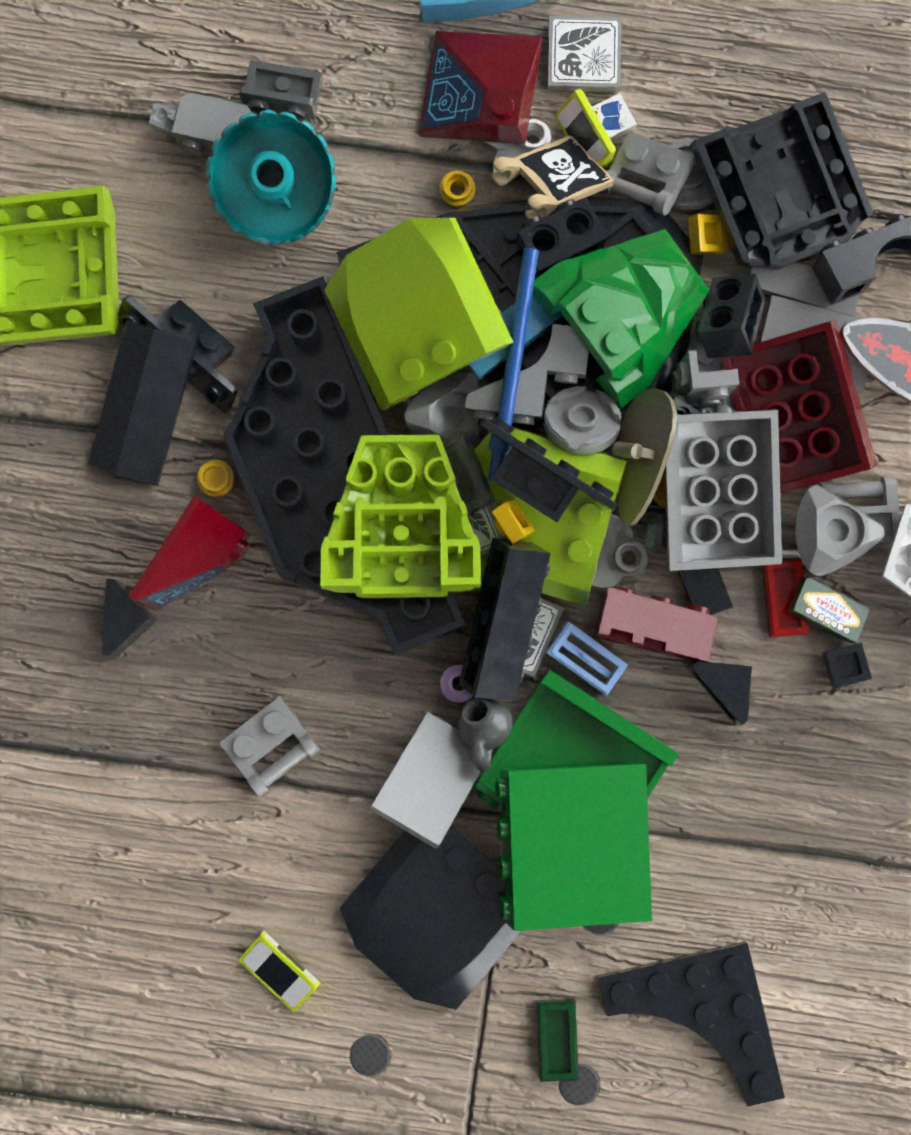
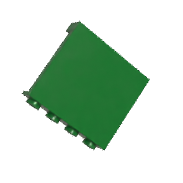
[474,670,680,809]
[495,761,652,931]

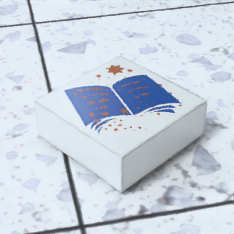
[592,93,637,141]

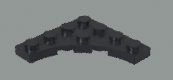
[597,941,785,1107]

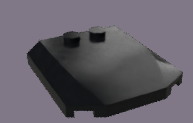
[690,92,873,270]
[340,825,522,1010]

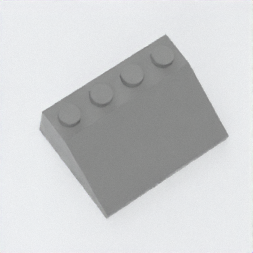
[664,410,782,571]

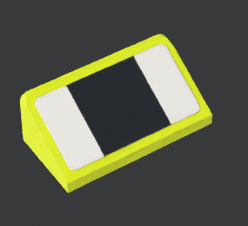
[555,89,616,169]
[238,931,320,1012]

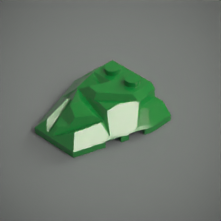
[533,229,710,409]

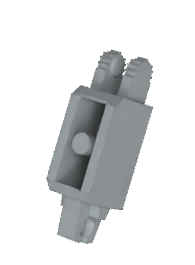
[149,92,252,155]

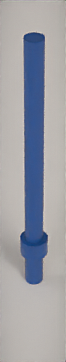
[487,248,539,481]

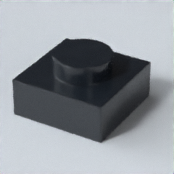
[822,642,872,689]

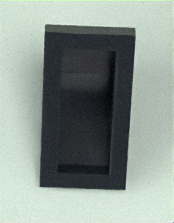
[102,579,157,657]
[686,661,752,725]

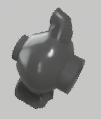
[457,698,512,772]

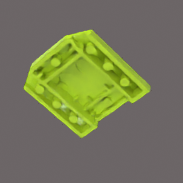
[0,186,120,346]
[324,218,514,411]
[474,426,628,606]

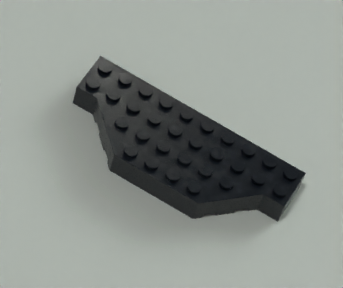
[224,276,465,656]

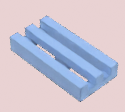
[544,621,628,696]

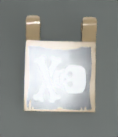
[491,135,614,219]

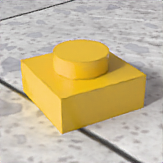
[688,214,729,255]
[492,499,536,544]

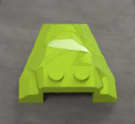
[320,435,481,598]

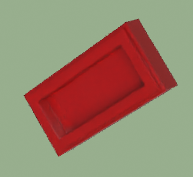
[762,559,809,638]

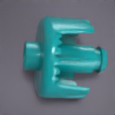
[206,110,337,245]

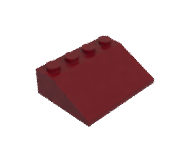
[721,320,877,493]

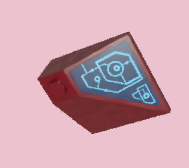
[418,31,543,144]
[128,496,250,610]

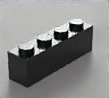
[459,538,551,700]

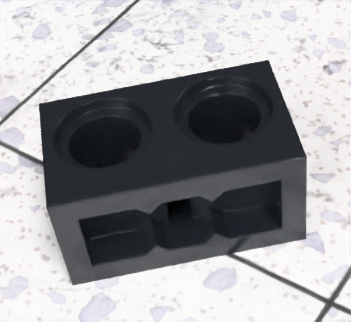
[516,198,607,279]
[695,273,765,358]

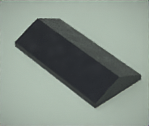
[88,320,198,486]

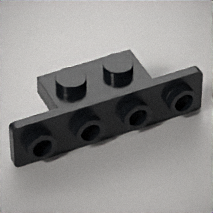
[119,295,238,413]
[479,416,618,523]

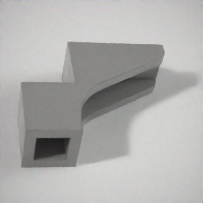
[465,324,589,425]

